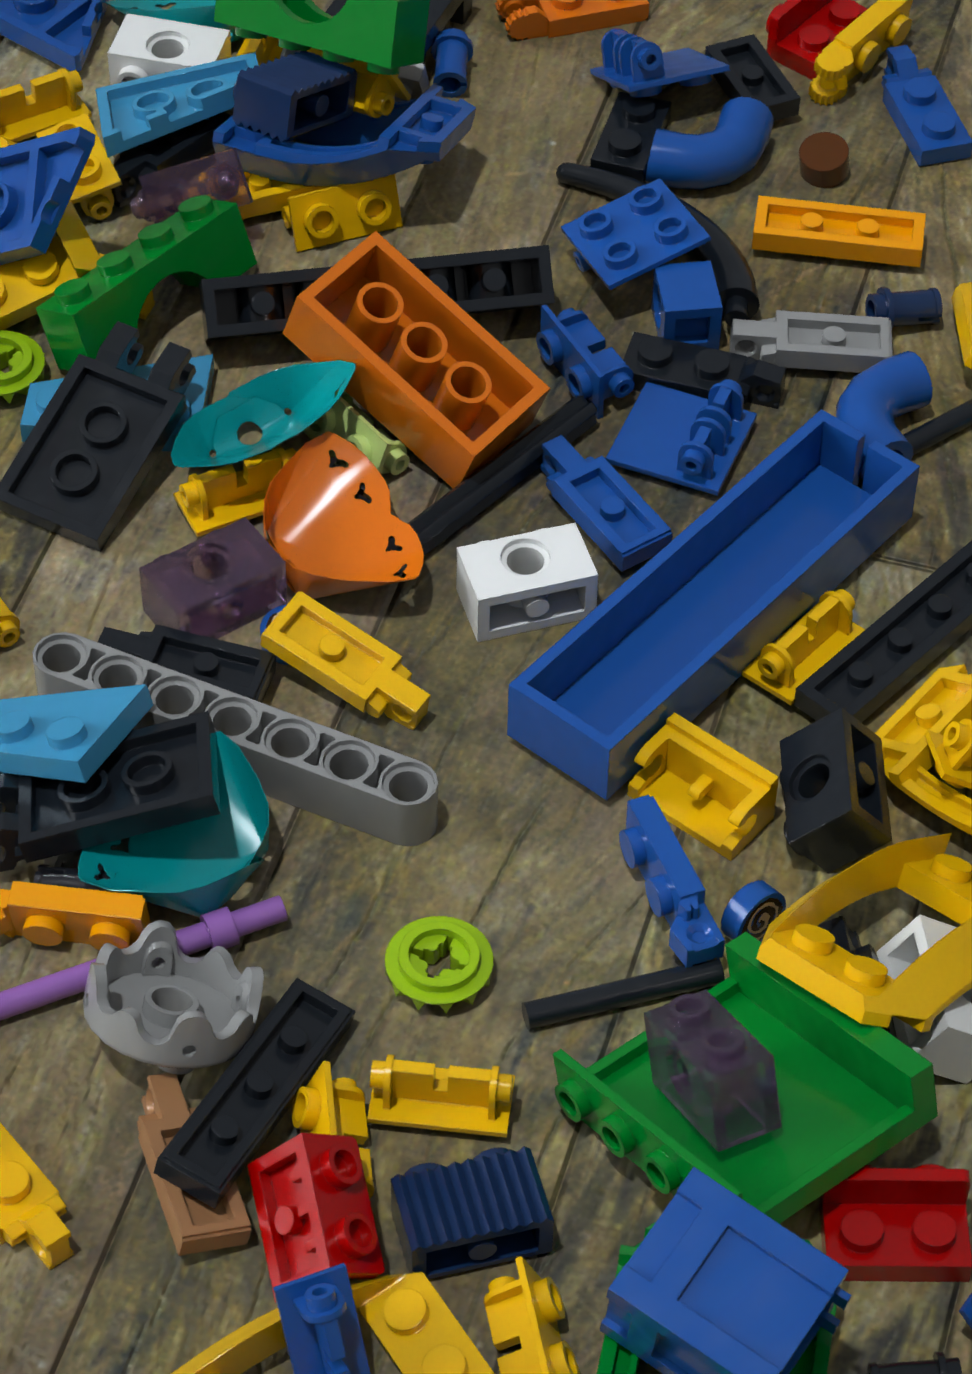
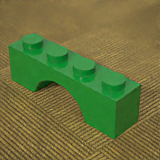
[214,0,430,75]
[36,195,257,371]

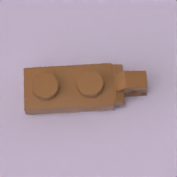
[137,1073,252,1256]

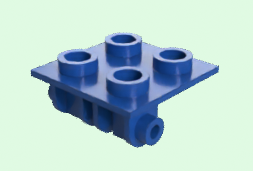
[590,28,730,97]
[561,178,711,290]
[605,379,757,496]

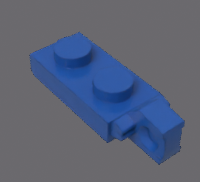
[881,45,972,167]
[540,435,673,572]
[619,795,725,968]

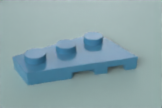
[95,52,259,157]

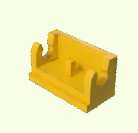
[627,712,779,861]

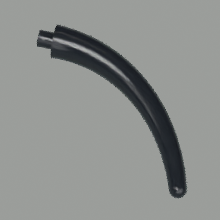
[556,162,760,327]

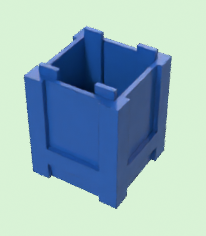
[600,1167,852,1374]

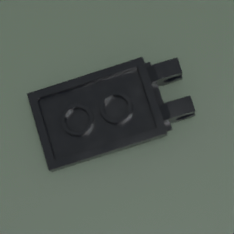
[0,321,196,552]
[0,711,220,872]

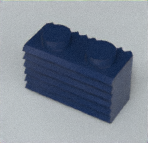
[233,51,358,143]
[391,1146,554,1279]

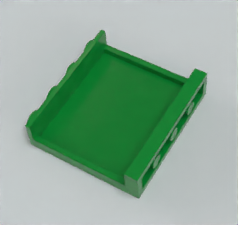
[553,932,938,1224]

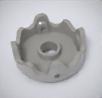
[83,920,264,1074]

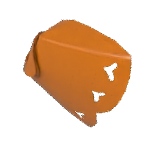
[263,431,424,599]

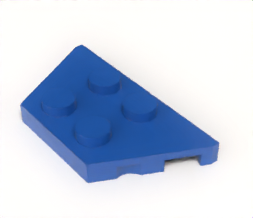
[0,0,109,72]
[0,127,96,265]

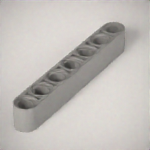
[32,632,438,846]

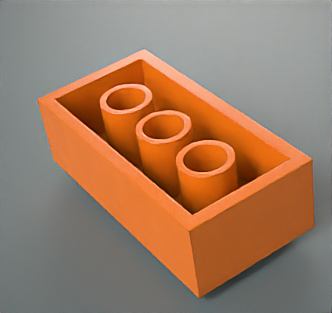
[282,231,550,488]

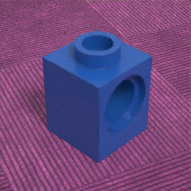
[651,261,723,350]

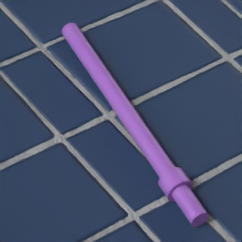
[0,895,288,1021]

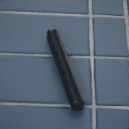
[386,396,598,575]

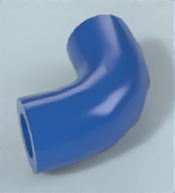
[646,97,774,190]
[836,351,933,480]

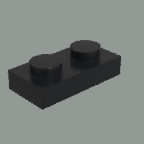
[705,34,800,121]
[590,92,672,182]

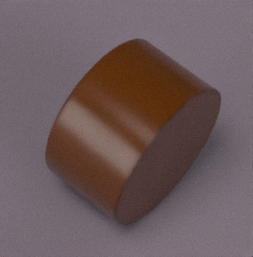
[799,132,849,188]

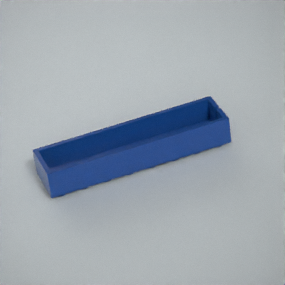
[507,409,920,801]

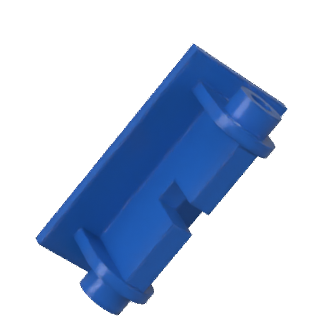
[536,304,634,419]
[273,1263,371,1374]

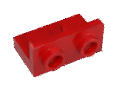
[766,0,868,80]
[247,1133,385,1303]
[819,1164,972,1282]

